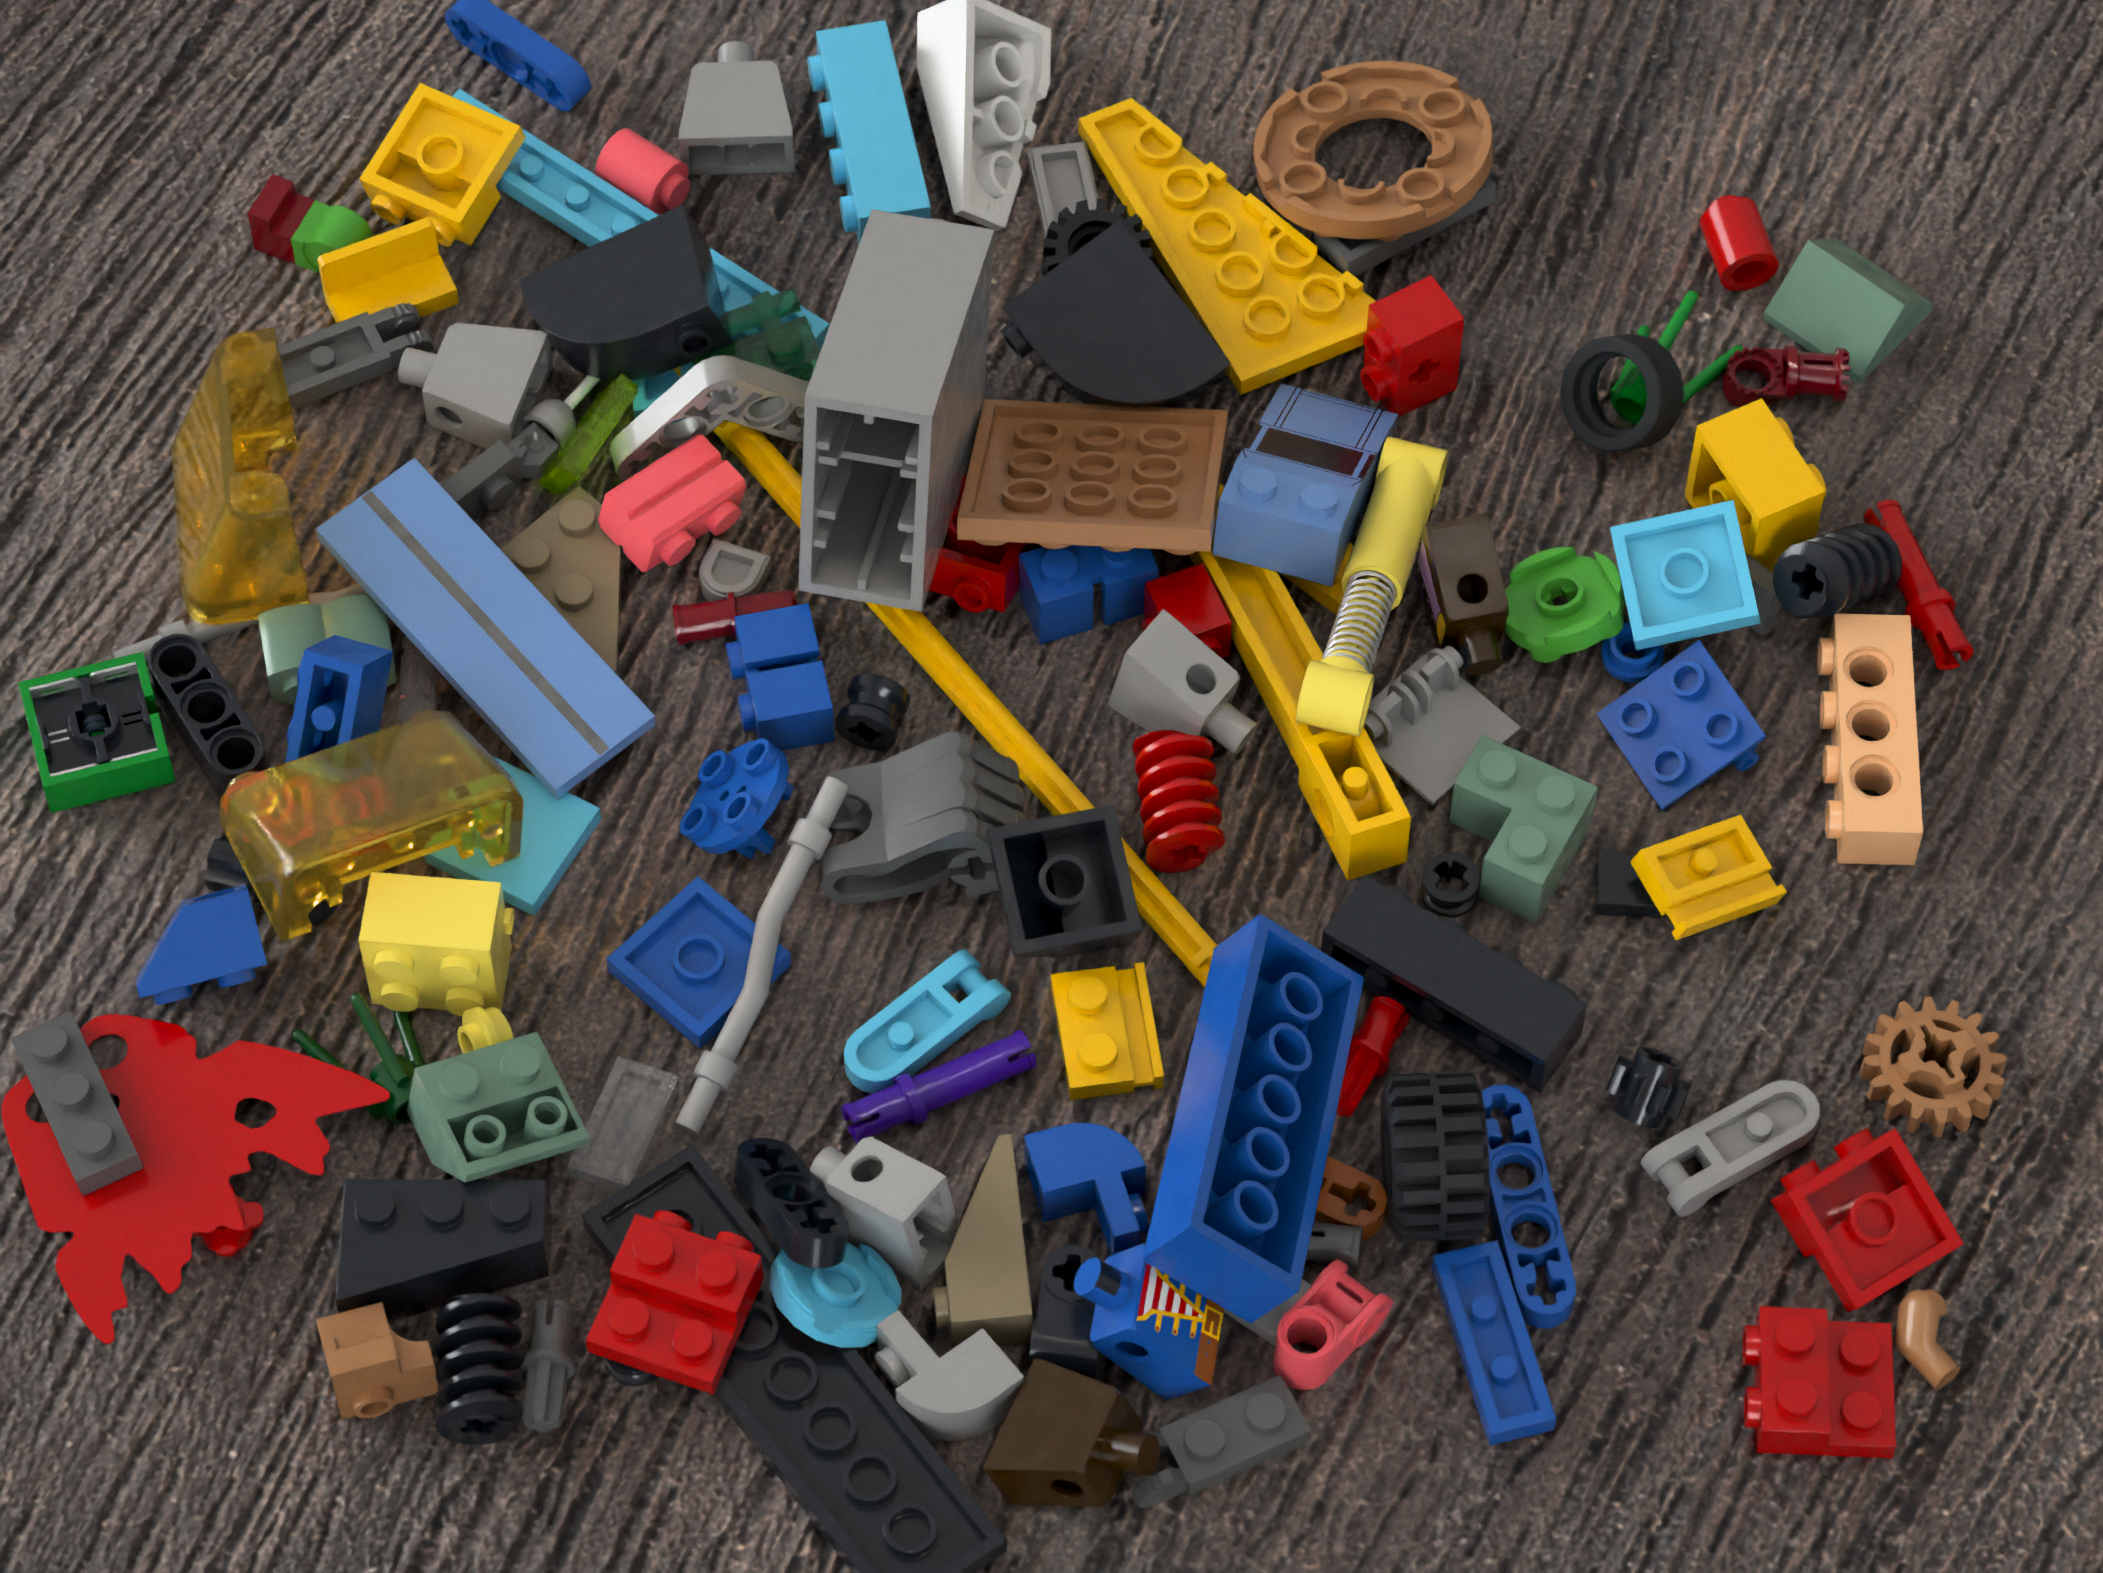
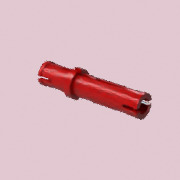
[1863,500,1974,670]

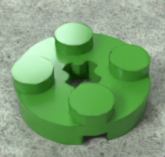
[1504,547,1626,663]

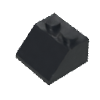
[986,805,1142,957]

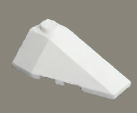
[917,0,1051,231]

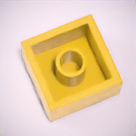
[1684,398,1826,573]

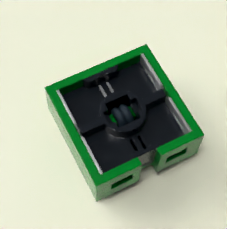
[18,652,176,813]

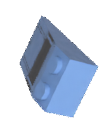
[1212,383,1398,587]

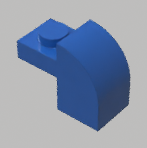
[1024,1123,1148,1256]

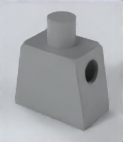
[679,41,795,175]
[398,323,553,449]
[1108,609,1258,755]
[810,1137,959,1291]

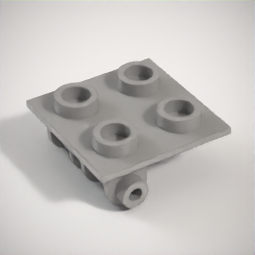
[1364,646,1521,806]

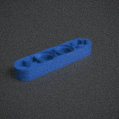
[1481,1085,1576,1329]

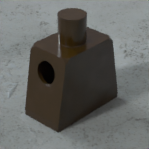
[983,1358,1160,1507]

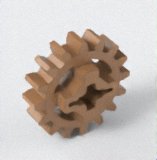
[1860,997,2007,1137]

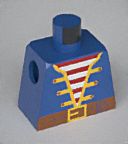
[1074,1243,1224,1400]

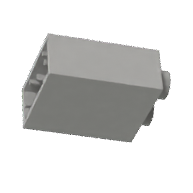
[798,209,994,612]

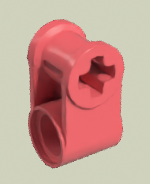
[1273,1259,1393,1391]

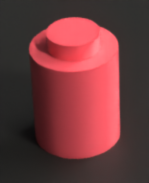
[595,128,690,215]

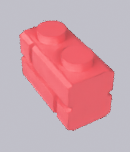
[598,434,747,572]

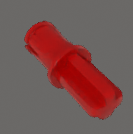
[1336,996,1410,1117]

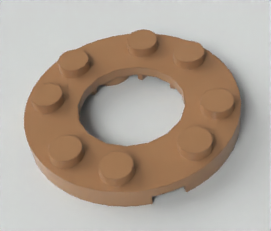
[1253,61,1494,242]

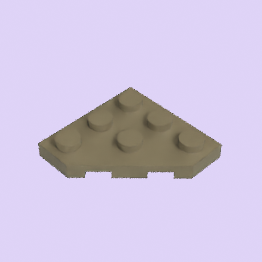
[500,485,623,675]

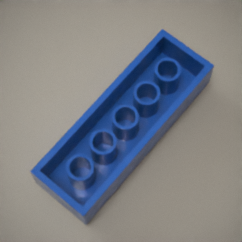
[1142,913,1364,1324]

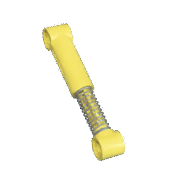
[1296,437,1448,737]

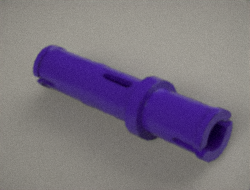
[841,1029,1037,1144]

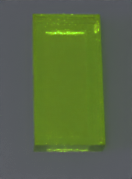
[538,374,639,495]

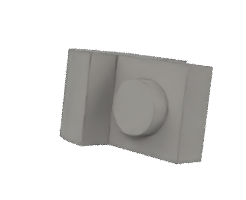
[875,1310,1024,1441]

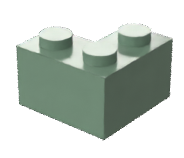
[1449,735,1598,924]

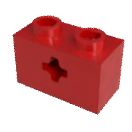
[1360,275,1464,418]

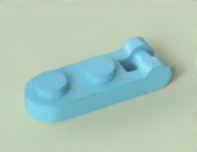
[844,949,1011,1093]

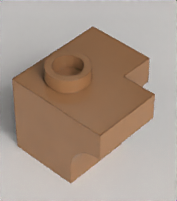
[316,1302,439,1419]

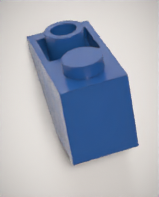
[135,884,267,1005]

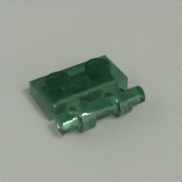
[691,288,821,381]

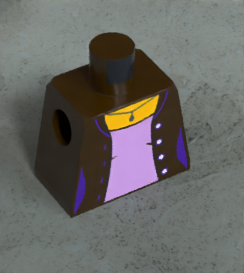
[1414,513,1509,675]

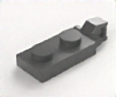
[440,423,559,520]

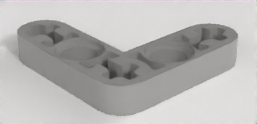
[609,355,809,481]

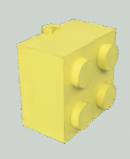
[359,872,514,1017]

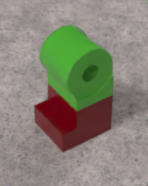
[247,174,373,272]

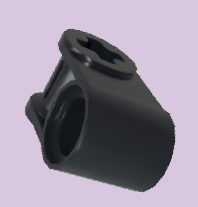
[1028,1245,1098,1380]

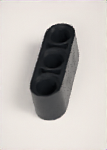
[148,634,271,807]

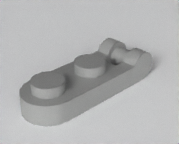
[1640,1080,1820,1217]

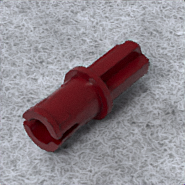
[673,590,798,645]

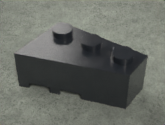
[335,1179,552,1318]

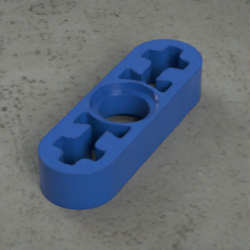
[445,0,591,111]

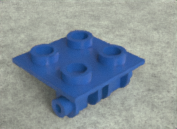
[1597,640,1767,811]

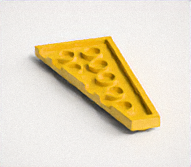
[1078,98,1376,395]

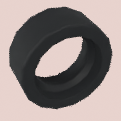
[1560,333,1684,453]

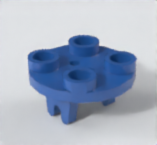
[679,738,794,858]

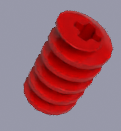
[1132,730,1226,874]

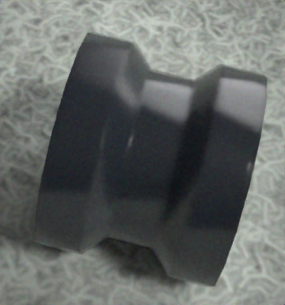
[835,673,910,751]

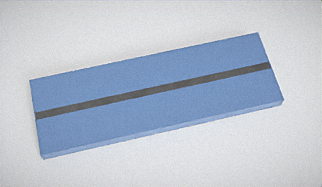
[316,458,655,799]

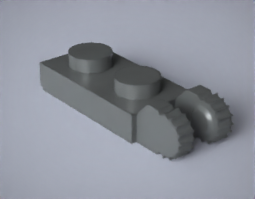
[255,302,435,414]
[1124,1374,1311,1509]

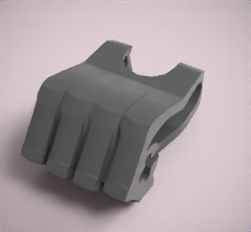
[814,731,1026,904]

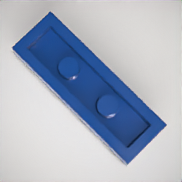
[1431,1240,1556,1446]

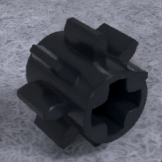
[1605,1047,1691,1128]

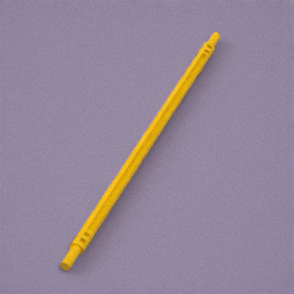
[674,363,1218,988]

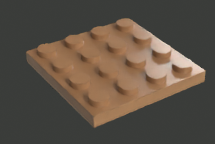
[957,399,1228,555]

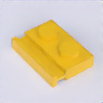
[1630,814,1787,941]
[1051,962,1164,1100]

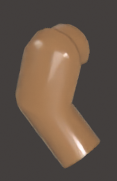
[1895,1289,1961,1390]

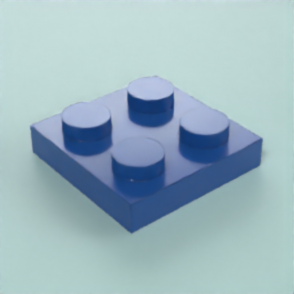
[606,876,791,1049]

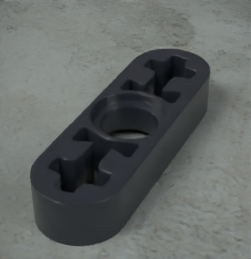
[733,1138,849,1268]

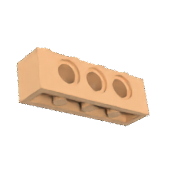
[1817,613,1923,865]

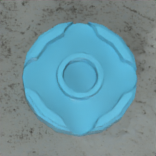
[769,1242,902,1348]

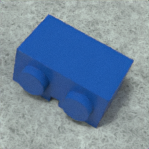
[1019,545,1159,644]
[725,603,835,751]

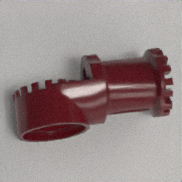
[1722,345,1850,408]

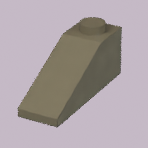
[933,1134,1032,1349]

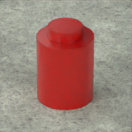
[1699,195,1779,291]

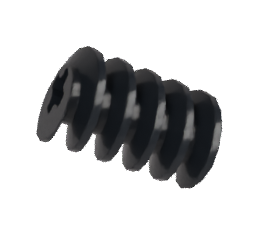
[1773,523,1902,619]
[436,1293,523,1445]

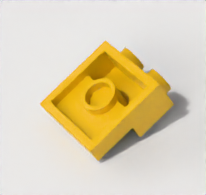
[359,83,526,247]

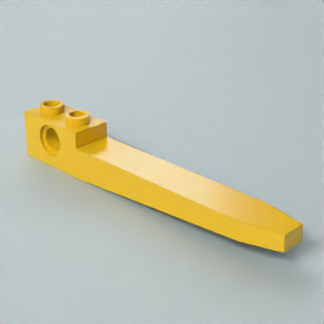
[1188,483,1411,881]

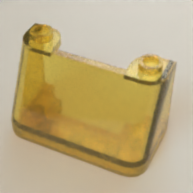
[172,327,311,625]
[220,710,524,942]

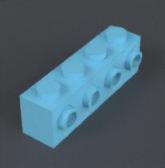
[807,20,931,243]

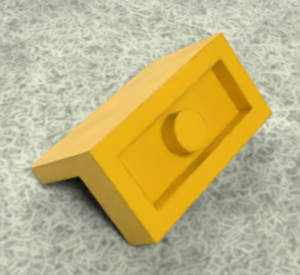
[318,218,459,323]

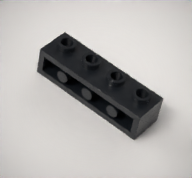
[1321,875,1587,1093]

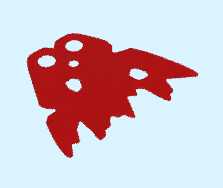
[1,1014,390,1345]

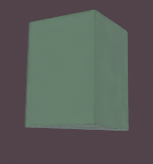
[1763,239,1934,385]

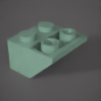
[407,1032,590,1183]

